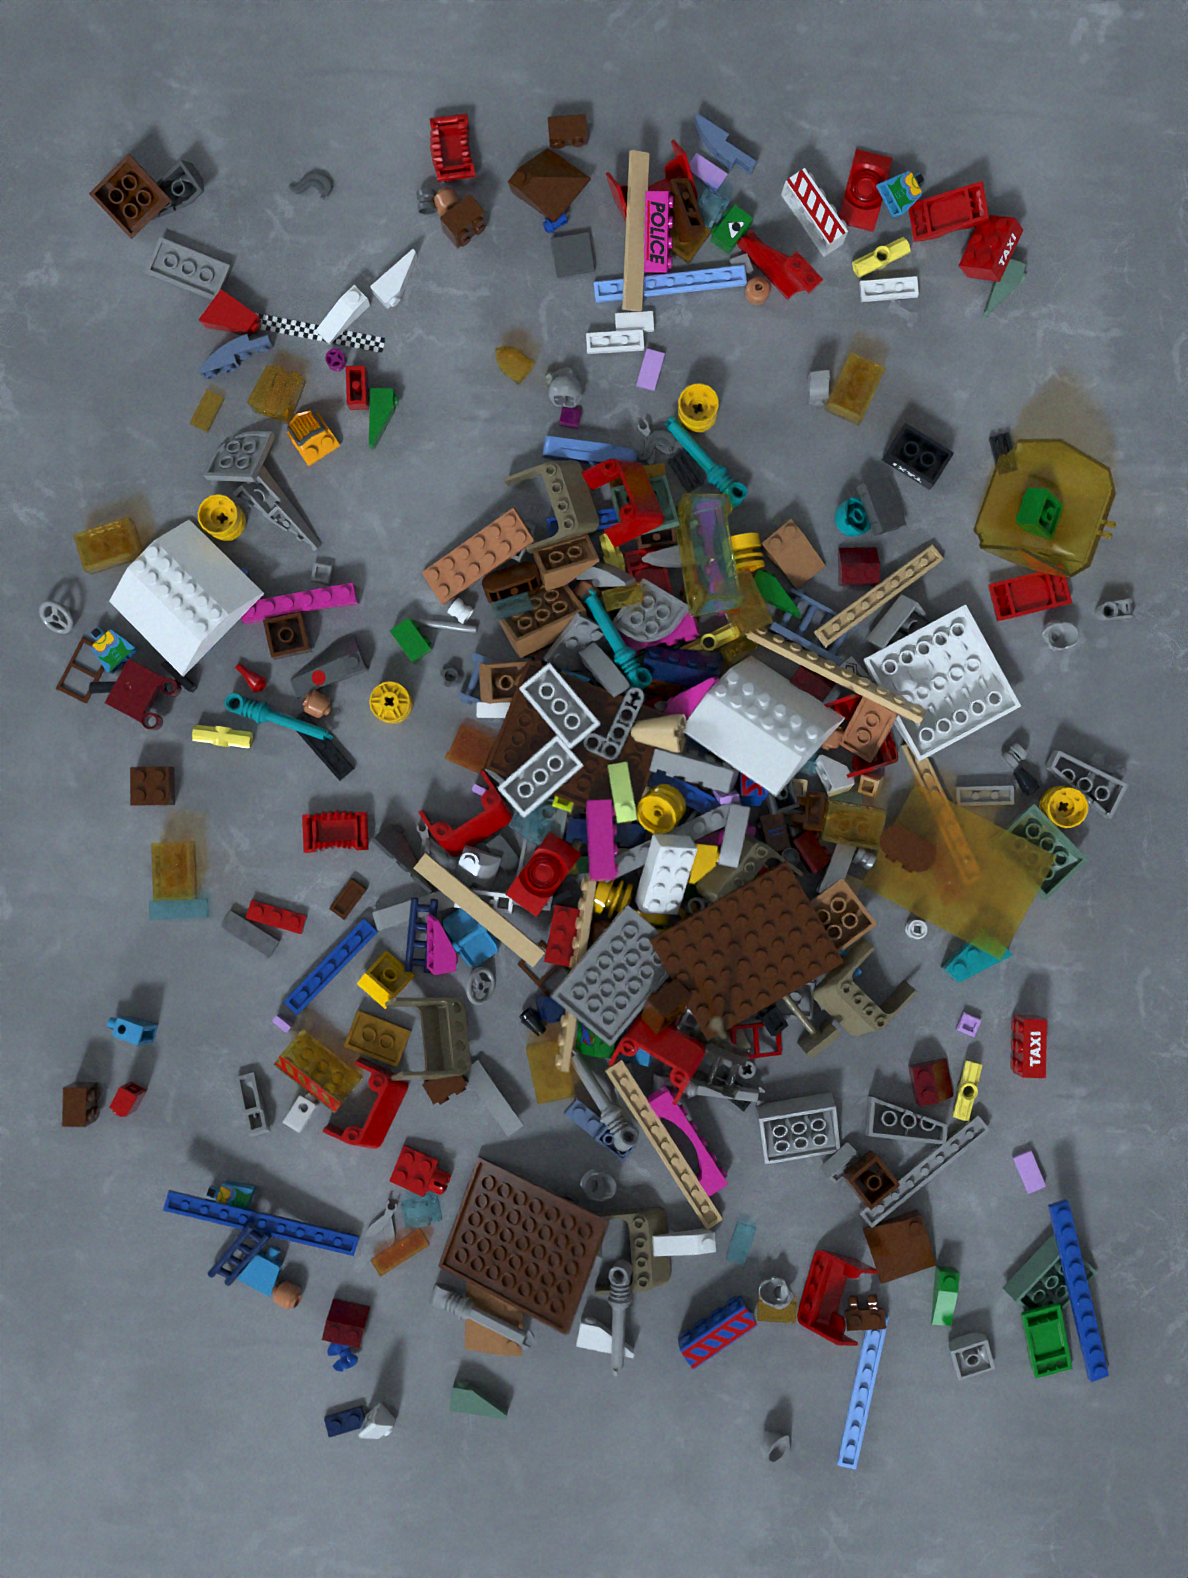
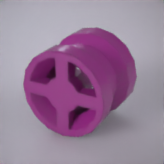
[325,349,346,372]

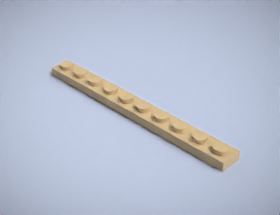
[746,625,928,724]
[555,875,597,1072]
[604,1059,723,1230]

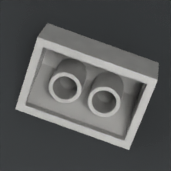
[866,594,933,652]

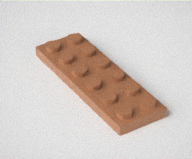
[421,508,536,605]

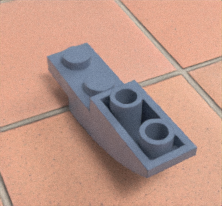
[694,113,757,175]
[199,334,274,379]
[564,1098,636,1163]

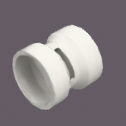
[447,598,474,624]
[905,919,927,939]

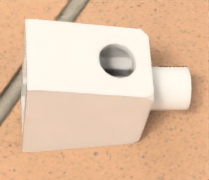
[282,1087,319,1133]

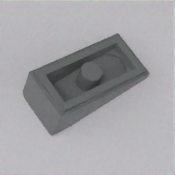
[486,834,520,876]

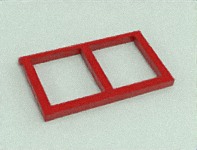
[730,1022,782,1061]

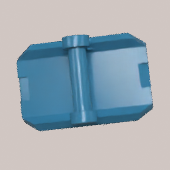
[442,908,499,967]

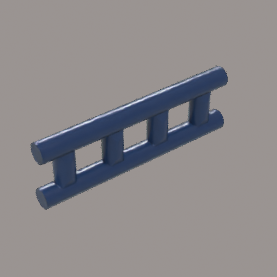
[404,897,438,973]
[208,1222,272,1286]

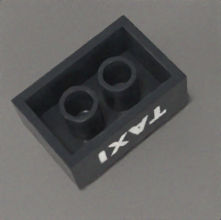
[881,423,954,490]

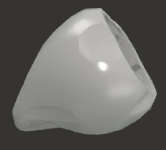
[545,367,582,408]

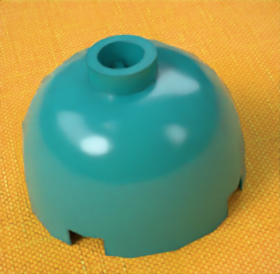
[834,497,871,537]

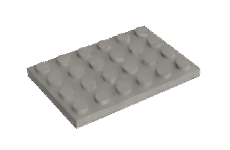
[550,905,669,1046]

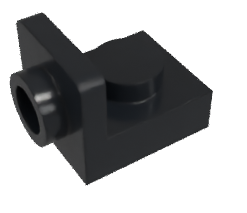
[755,1006,789,1036]

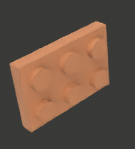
[840,696,899,763]

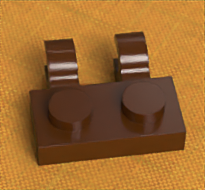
[790,792,826,831]
[845,1294,887,1331]

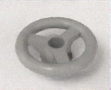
[39,601,74,634]
[466,967,495,1005]

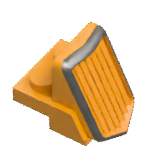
[286,410,340,466]

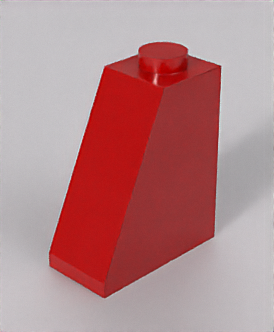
[198,289,262,337]

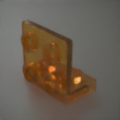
[444,725,496,775]

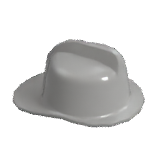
[760,1431,791,1472]

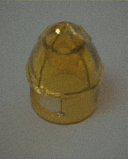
[495,346,535,385]

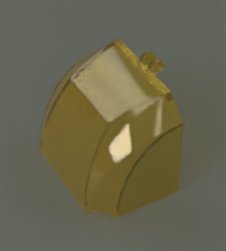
[973,438,1117,578]

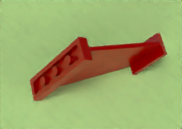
[737,230,824,300]

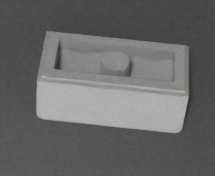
[821,1142,862,1184]

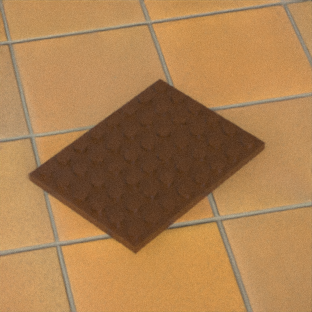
[485,660,669,825]
[649,861,844,1040]
[438,1157,610,1335]

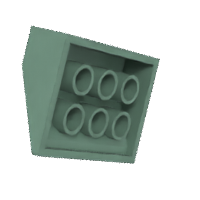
[987,804,1088,900]
[1003,1234,1098,1312]

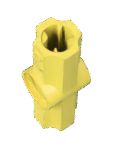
[852,237,911,278]
[599,533,630,592]
[679,623,738,651]
[192,724,253,749]
[952,1060,983,1121]

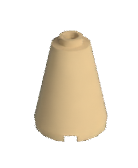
[631,714,687,753]

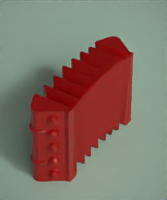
[430,113,476,182]
[301,810,369,853]

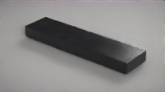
[295,711,355,781]

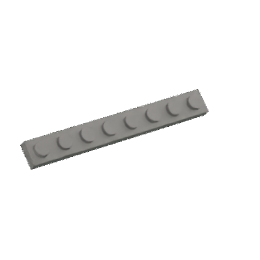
[605,801,742,883]
[858,1114,991,1228]

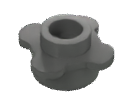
[440,665,462,687]

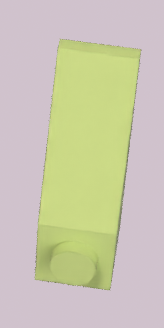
[608,762,637,823]

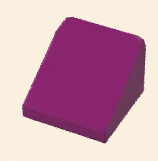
[559,407,581,429]

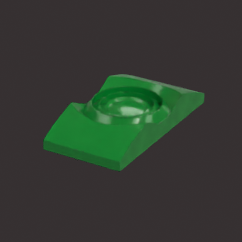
[1021,1302,1073,1379]

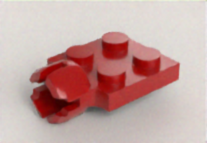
[389,1145,451,1197]

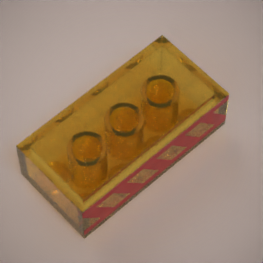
[274,1029,363,1113]

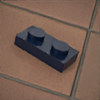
[324,1405,365,1438]

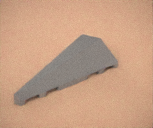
[233,465,321,551]

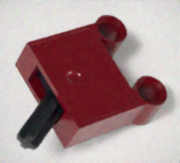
[89,659,182,731]

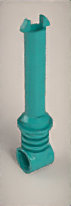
[665,416,748,508]
[583,589,652,693]
[224,693,334,741]

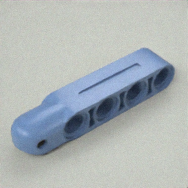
[542,436,637,465]

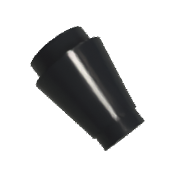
[1013,767,1040,796]
[519,1007,546,1036]

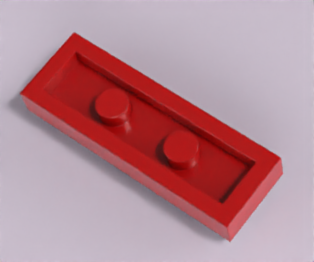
[246,899,307,934]

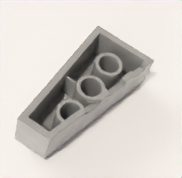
[649,747,739,793]
[1045,750,1128,819]
[865,1096,948,1145]

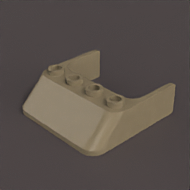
[503,459,600,554]
[696,832,804,903]
[812,938,917,1036]
[385,997,471,1080]
[594,1207,671,1295]

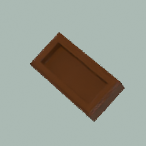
[329,878,367,920]

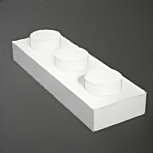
[859,276,919,302]
[586,330,644,354]

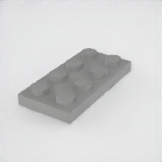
[145,237,232,300]

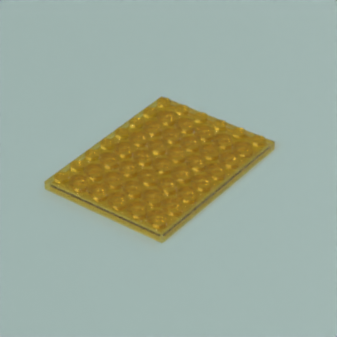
[862,784,1057,960]

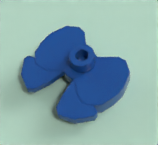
[327,1343,358,1372]

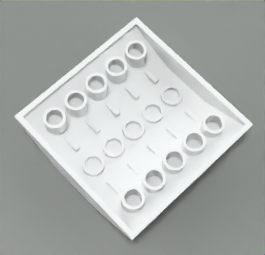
[110,520,264,676]
[863,604,1021,761]
[684,656,845,796]

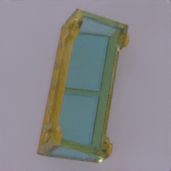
[675,493,748,617]

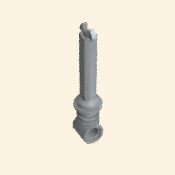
[570,1048,639,1151]
[651,1071,765,1106]
[608,1260,632,1376]
[429,1283,534,1349]

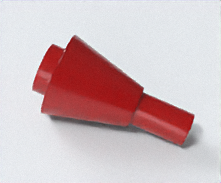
[235,663,267,693]

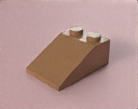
[760,519,825,589]
[533,534,599,591]
[479,660,541,704]

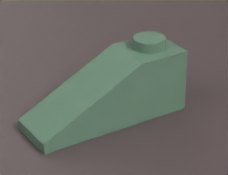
[982,259,1027,318]
[449,1380,508,1420]

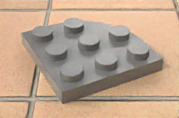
[203,431,275,482]
[612,578,691,642]
[543,612,611,671]

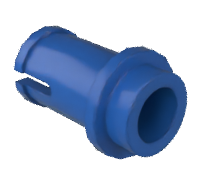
[542,213,568,233]

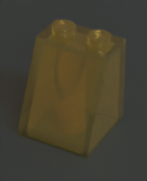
[247,364,306,425]

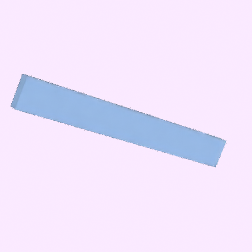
[594,265,747,303]
[836,1315,889,1469]

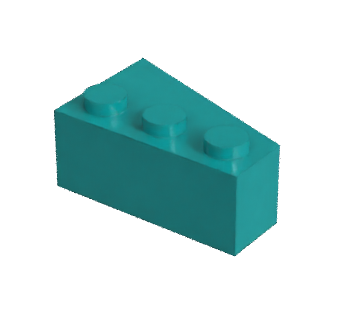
[941,926,1013,983]

